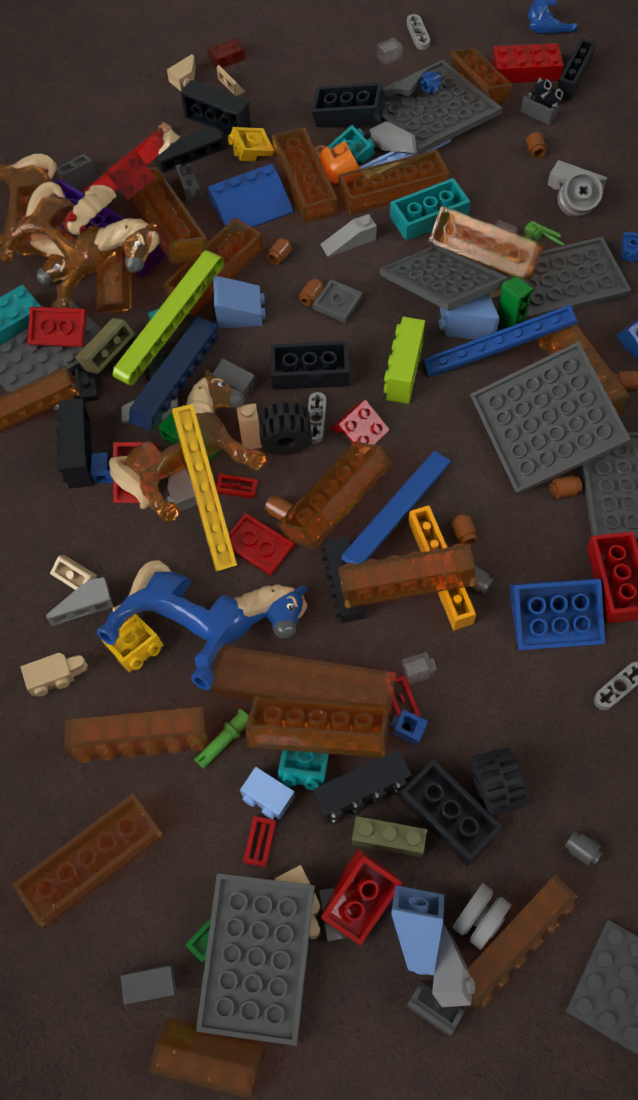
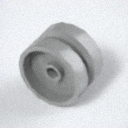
[557,171,603,217]
[452,883,512,950]

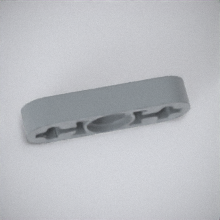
[406,14,430,50]
[308,392,326,444]
[594,662,638,710]

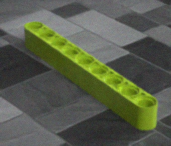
[113,250,224,386]

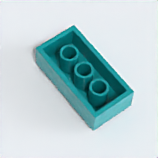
[390,178,470,241]
[0,285,41,345]

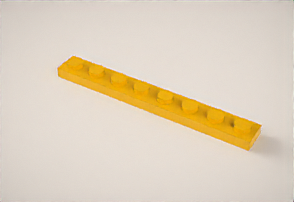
[172,404,237,571]

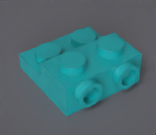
[328,125,375,164]
[278,734,331,790]

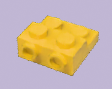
[228,127,274,162]
[102,614,164,673]

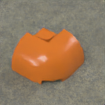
[318,141,363,185]

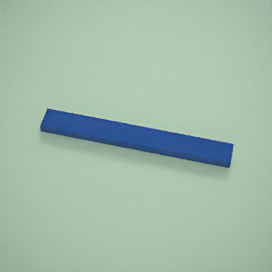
[423,305,578,377]
[342,451,451,570]

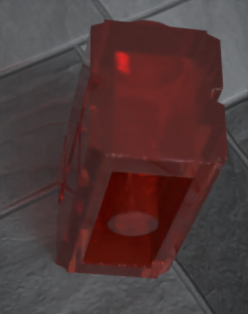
[207,37,245,70]

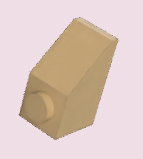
[167,54,196,91]
[237,403,262,451]

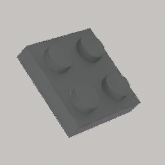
[313,279,363,323]

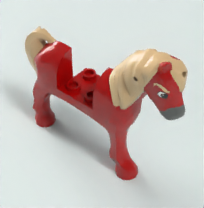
[64,129,180,235]

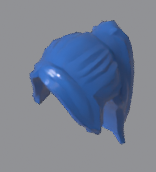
[528,0,578,34]

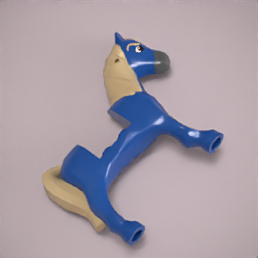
[97,560,307,690]

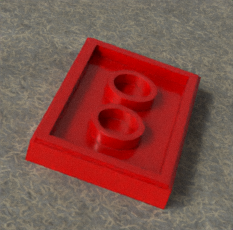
[27,307,87,347]
[228,513,295,576]

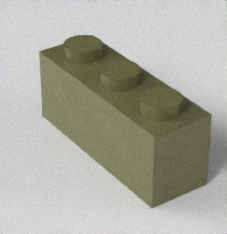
[75,318,135,374]
[352,816,427,858]

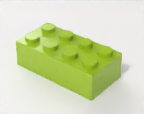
[384,317,425,404]

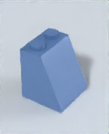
[214,276,266,329]
[439,293,499,340]
[391,885,444,975]

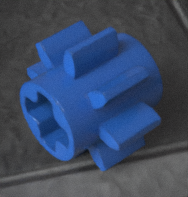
[420,70,441,94]

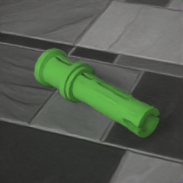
[194,709,254,769]

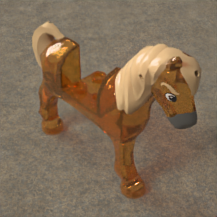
[0,154,83,285]
[0,182,160,308]
[109,369,267,523]

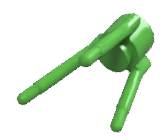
[524,221,564,252]

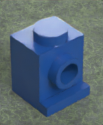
[621,232,638,262]
[90,452,113,483]
[390,710,428,746]

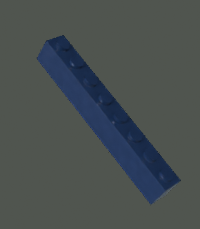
[129,317,219,431]

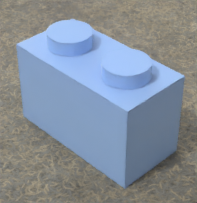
[240,767,295,820]

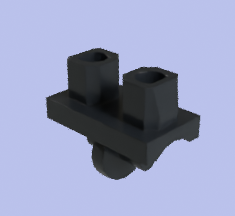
[531,78,563,109]

